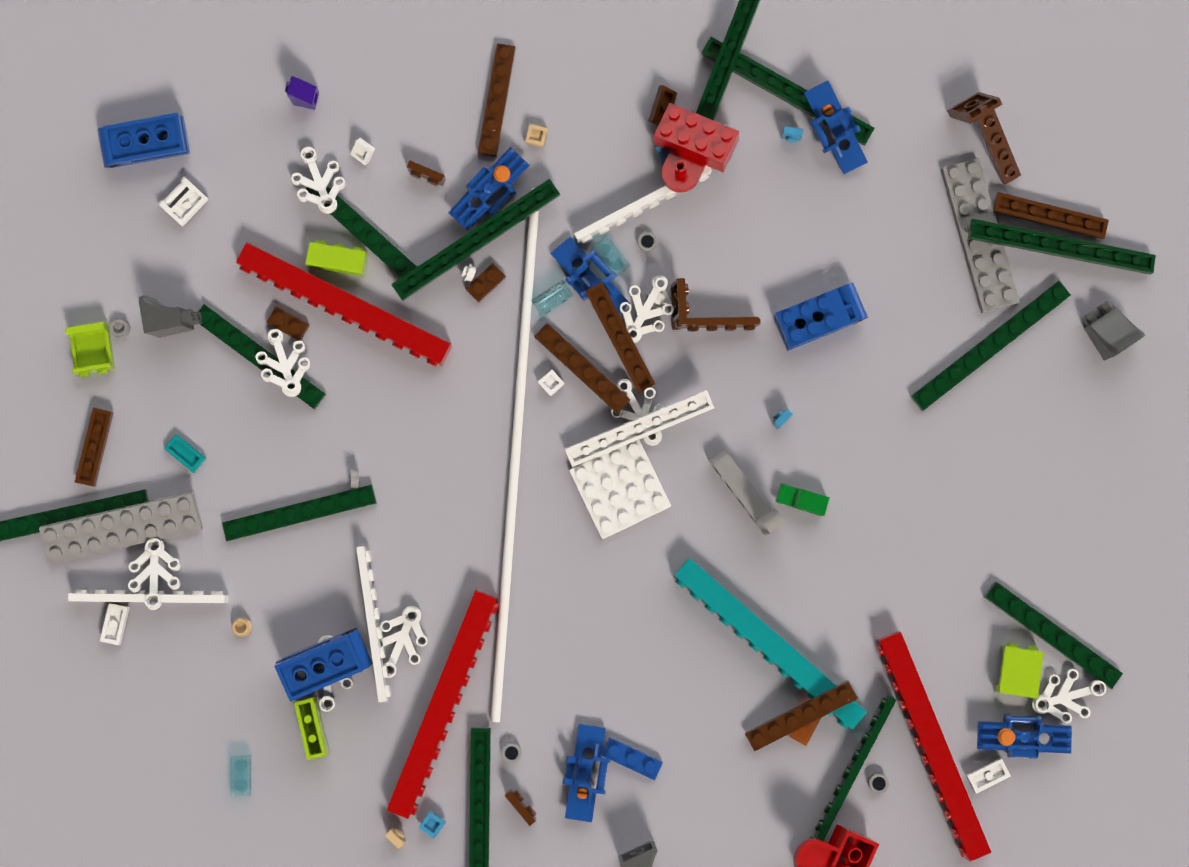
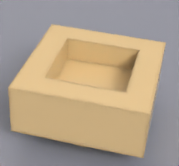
[525,124,548,148]
[385,827,406,849]

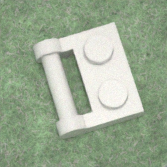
[157,176,209,227]

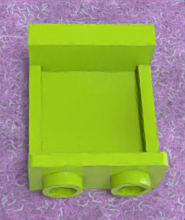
[65,322,115,378]
[994,643,1044,699]

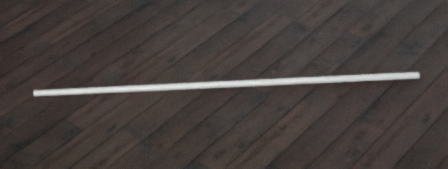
[490,188,539,722]

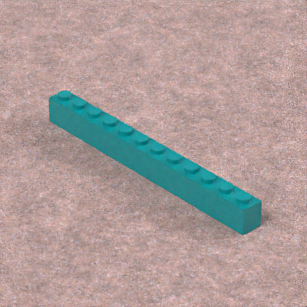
[674,558,867,730]

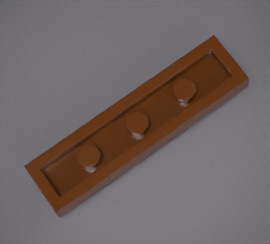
[75,408,114,487]

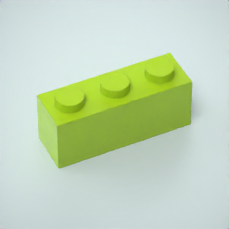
[305,240,368,277]
[294,696,330,760]

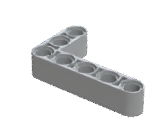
[709,449,786,536]

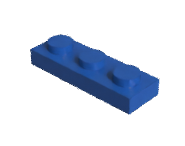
[602,737,663,780]

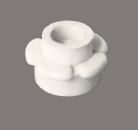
[461,264,476,282]

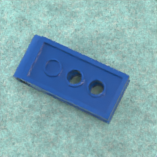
[97,113,190,168]
[773,282,868,351]
[274,628,373,702]

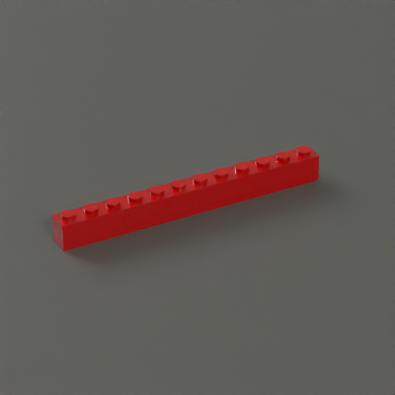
[236,242,452,367]
[387,590,499,819]
[876,631,992,861]

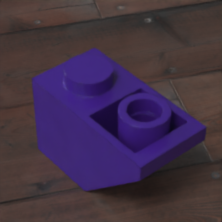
[285,76,319,110]

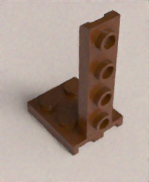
[947,92,1021,185]
[671,278,761,332]

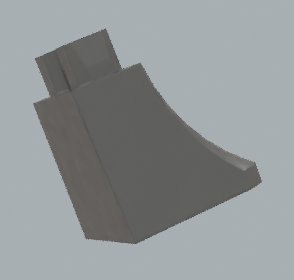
[139,295,202,338]
[1082,301,1145,361]
[618,841,658,867]

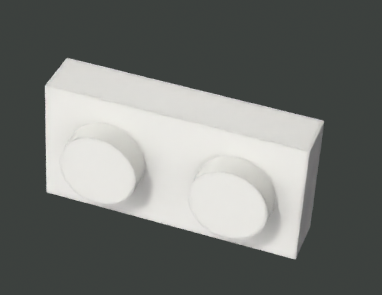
[100,603,130,645]
[966,758,1011,794]

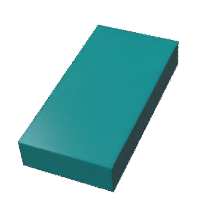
[164,434,207,473]

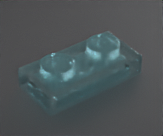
[592,236,630,276]
[531,279,573,317]
[230,755,251,796]

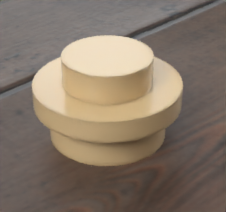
[232,617,252,637]

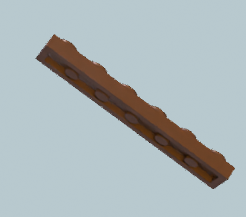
[478,43,516,157]
[993,192,1109,239]
[585,282,655,393]
[534,323,631,414]
[745,680,858,751]

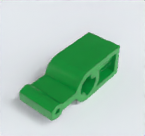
[775,483,830,516]

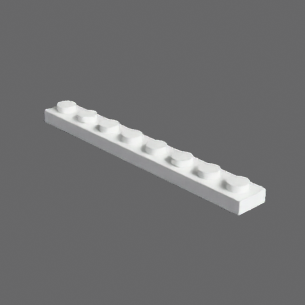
[574,166,712,244]
[565,390,714,467]
[356,546,391,703]
[68,590,229,603]

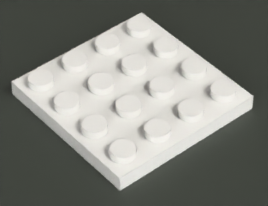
[569,440,671,539]

